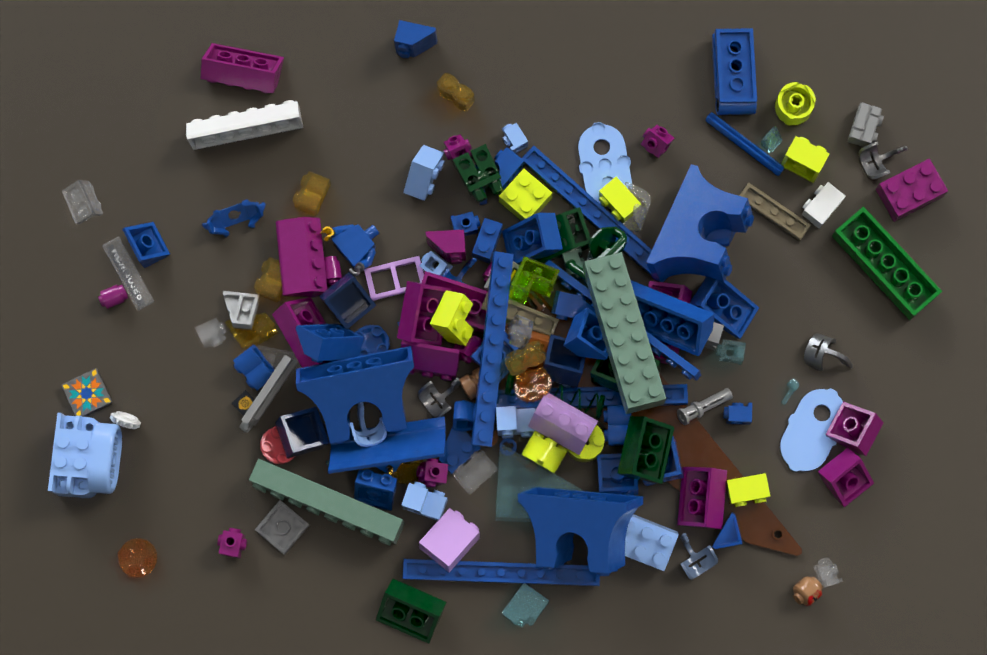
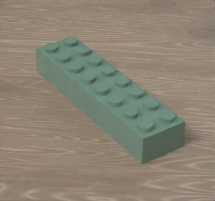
[583,252,666,414]
[249,458,405,546]

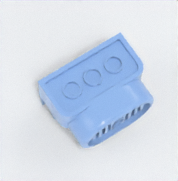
[48,413,122,498]

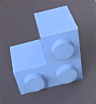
[403,145,445,201]
[496,406,536,439]
[401,481,448,521]

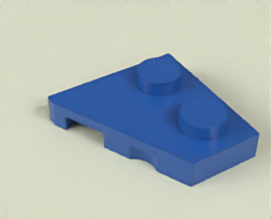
[439,426,481,474]

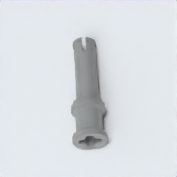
[677,388,733,425]

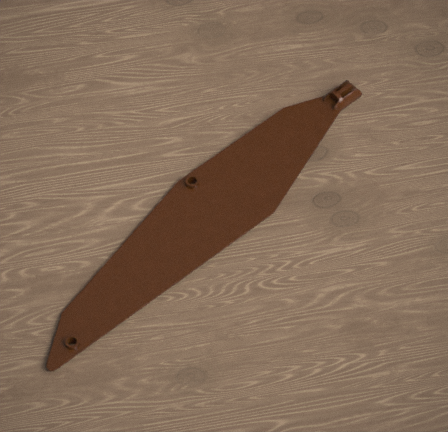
[521,287,802,556]

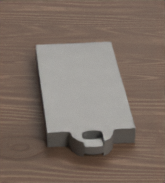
[240,355,298,432]

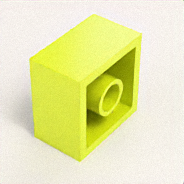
[781,136,830,183]
[499,169,552,221]

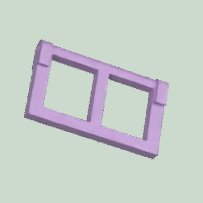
[364,256,424,301]

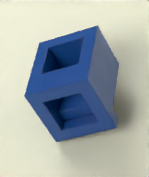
[451,211,480,236]
[723,403,752,425]

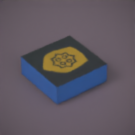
[232,390,255,416]

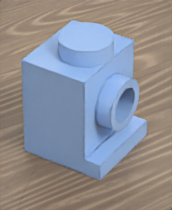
[502,123,528,154]
[419,251,453,276]

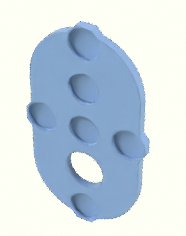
[578,122,632,209]
[780,388,843,472]

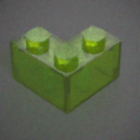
[509,256,560,304]

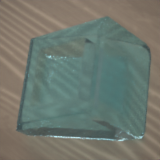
[760,126,782,153]

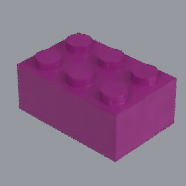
[876,158,948,222]

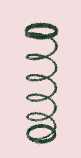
[505,371,605,419]

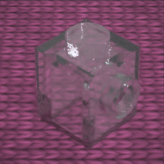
[195,318,227,348]

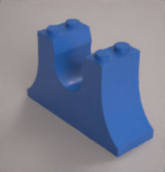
[647,164,754,282]
[296,346,414,444]
[518,487,643,576]

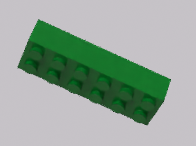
[832,206,942,321]

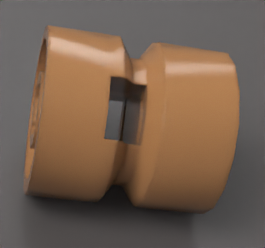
[459,367,480,401]

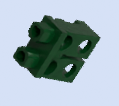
[453,144,503,203]

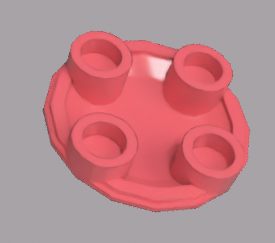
[260,426,294,464]

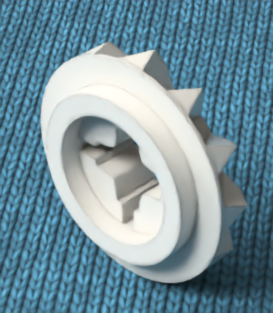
[110,411,141,429]

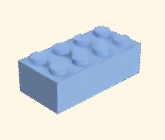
[625,514,679,571]

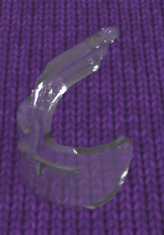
[622,182,651,232]

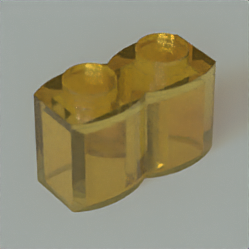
[437,73,475,112]
[293,171,331,217]
[254,257,282,302]
[505,341,546,376]

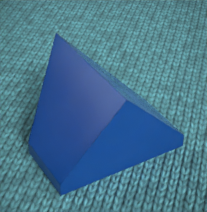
[712,512,743,549]

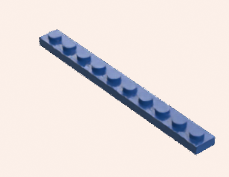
[522,146,668,283]
[471,251,514,447]
[544,260,701,381]
[496,384,688,409]
[403,559,600,586]

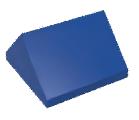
[122,222,170,268]

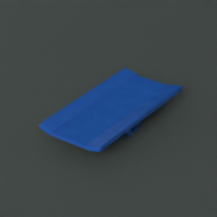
[328,416,446,474]

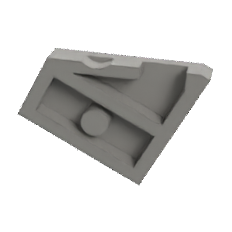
[223,291,260,330]

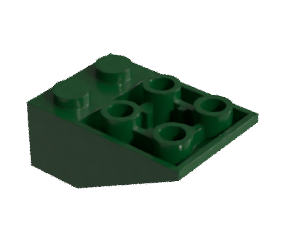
[536,207,591,265]

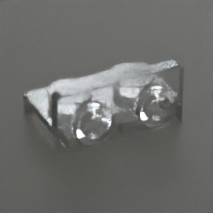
[62,180,103,224]
[454,450,498,495]

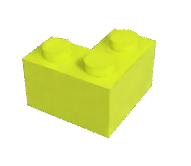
[430,290,474,346]

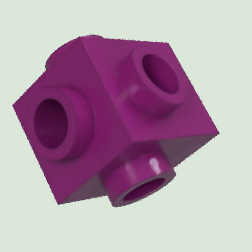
[641,125,675,158]
[443,134,472,162]
[453,335,483,364]
[416,458,448,487]
[217,528,247,558]

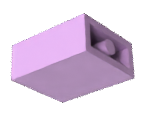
[419,508,480,572]

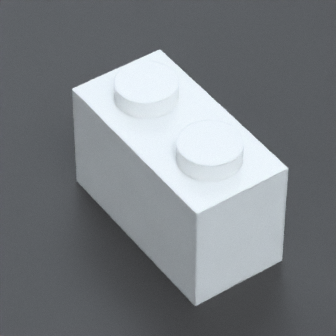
[802,182,846,229]

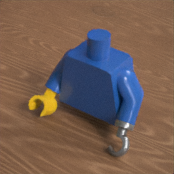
[320,224,380,276]

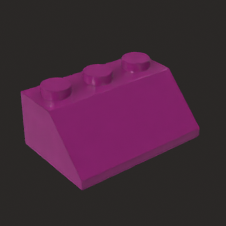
[397,281,451,346]
[401,340,460,381]
[677,467,727,529]

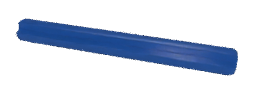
[706,112,784,176]

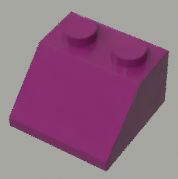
[426,230,466,264]
[825,402,883,456]
[818,448,874,507]

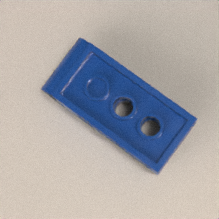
[712,28,757,115]

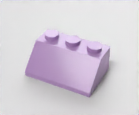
[528,392,598,455]

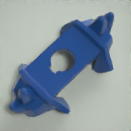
[202,199,266,238]

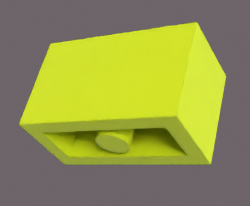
[599,176,641,223]
[726,473,770,507]

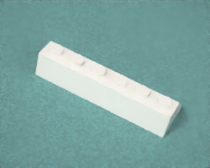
[186,100,303,150]

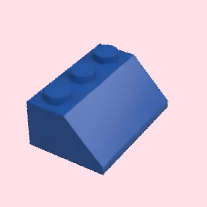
[296,324,364,363]

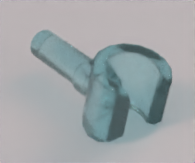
[781,378,799,405]

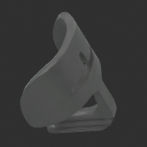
[859,142,908,179]
[804,333,853,371]
[418,378,460,418]

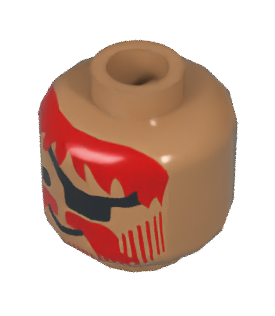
[793,576,823,606]

